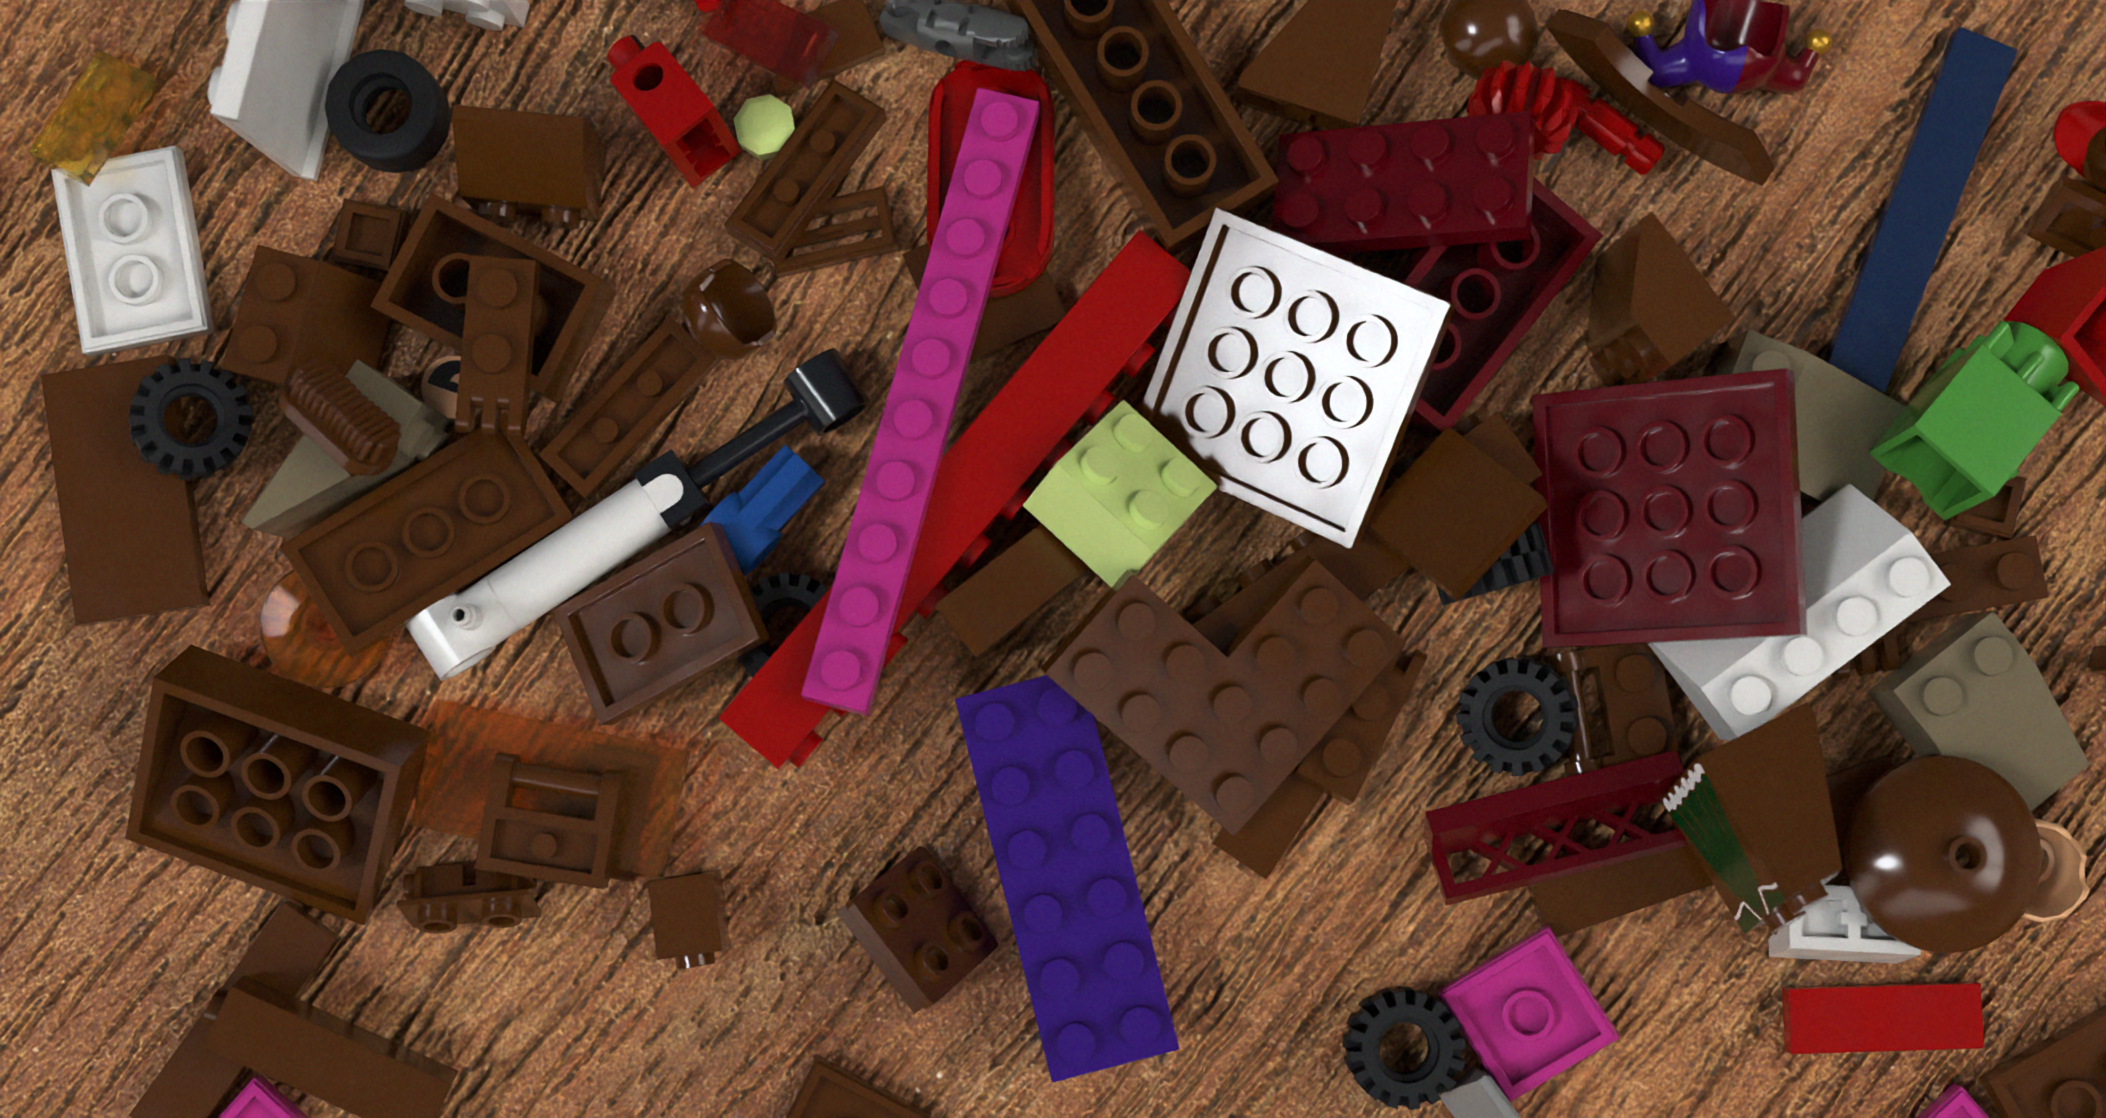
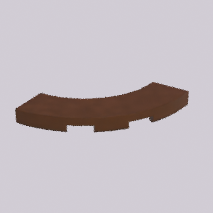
[1546,9,1775,186]

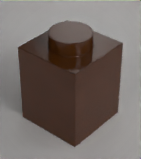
[647,869,730,969]

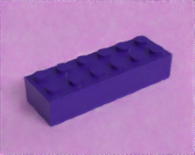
[955,675,1180,1083]

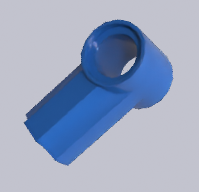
[699,445,826,576]

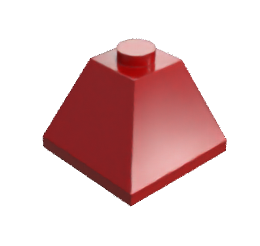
[2003,246,2106,407]

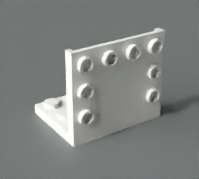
[208,0,530,182]

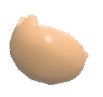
[2022,818,2089,923]

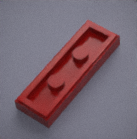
[1782,981,1984,1054]

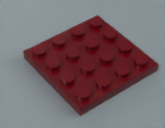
[1532,368,1807,648]

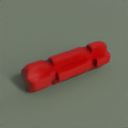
[1568,78,1665,175]

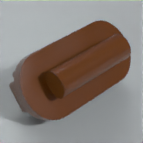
[278,358,402,476]

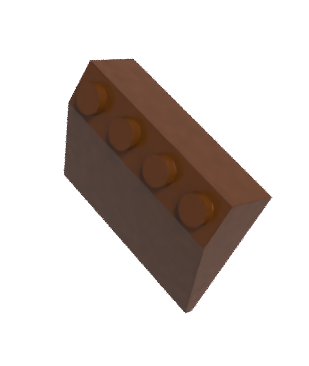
[125,645,431,925]

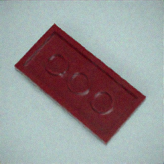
[1272,111,1535,254]

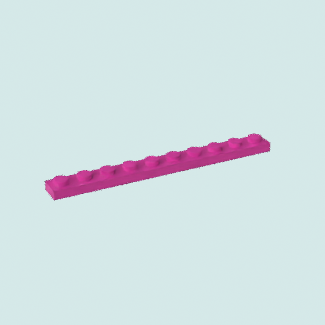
[801,88,1041,716]

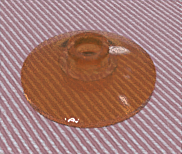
[260,569,392,688]

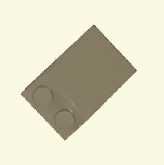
[1715,329,1906,507]
[241,359,453,540]
[1867,611,2090,811]

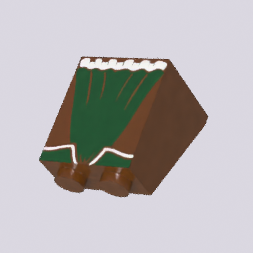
[1660,702,1842,934]

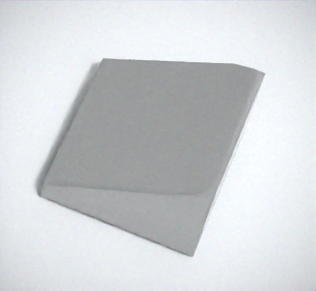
[1440,1066,1521,1118]

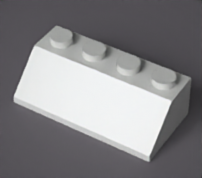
[1648,484,1951,741]

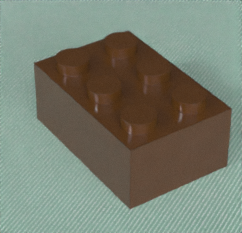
[370,192,616,404]

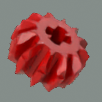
[1467,60,1578,160]

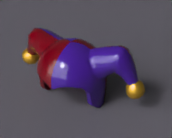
[1626,0,1832,95]

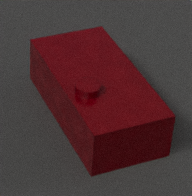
[1394,176,1603,438]

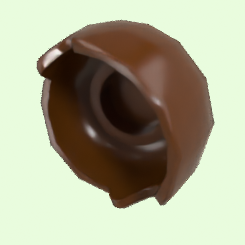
[1438,0,1538,81]
[682,258,777,360]

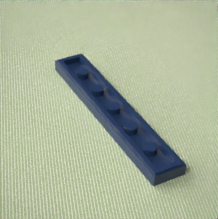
[1824,26,2018,394]

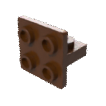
[836,846,998,1014]

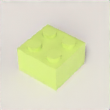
[1023,399,1218,587]

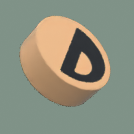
[421,355,483,421]

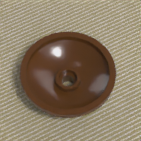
[1845,756,2041,953]

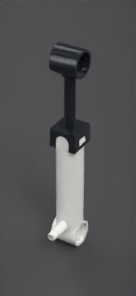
[406,348,871,681]

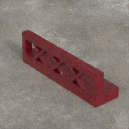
[1423,750,1689,906]

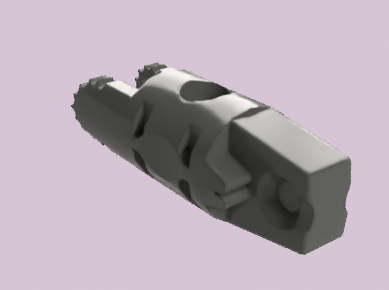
[879,0,1038,72]

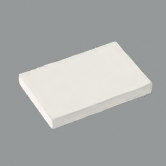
[51,146,215,357]

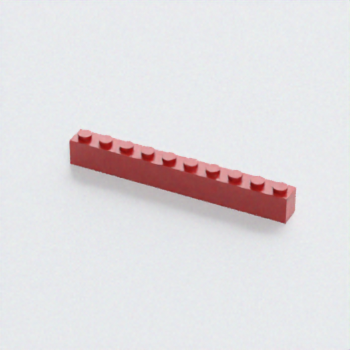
[718,229,1191,772]

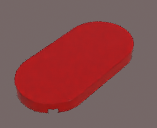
[927,60,1055,298]

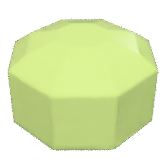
[733,94,796,161]

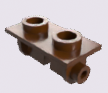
[397,863,541,933]

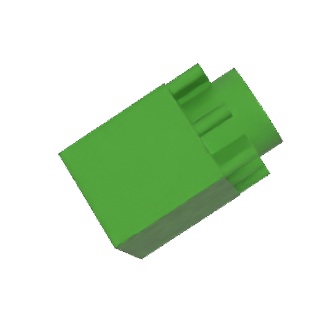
[1868,321,2080,520]

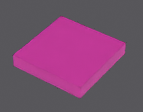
[1438,923,1619,1102]

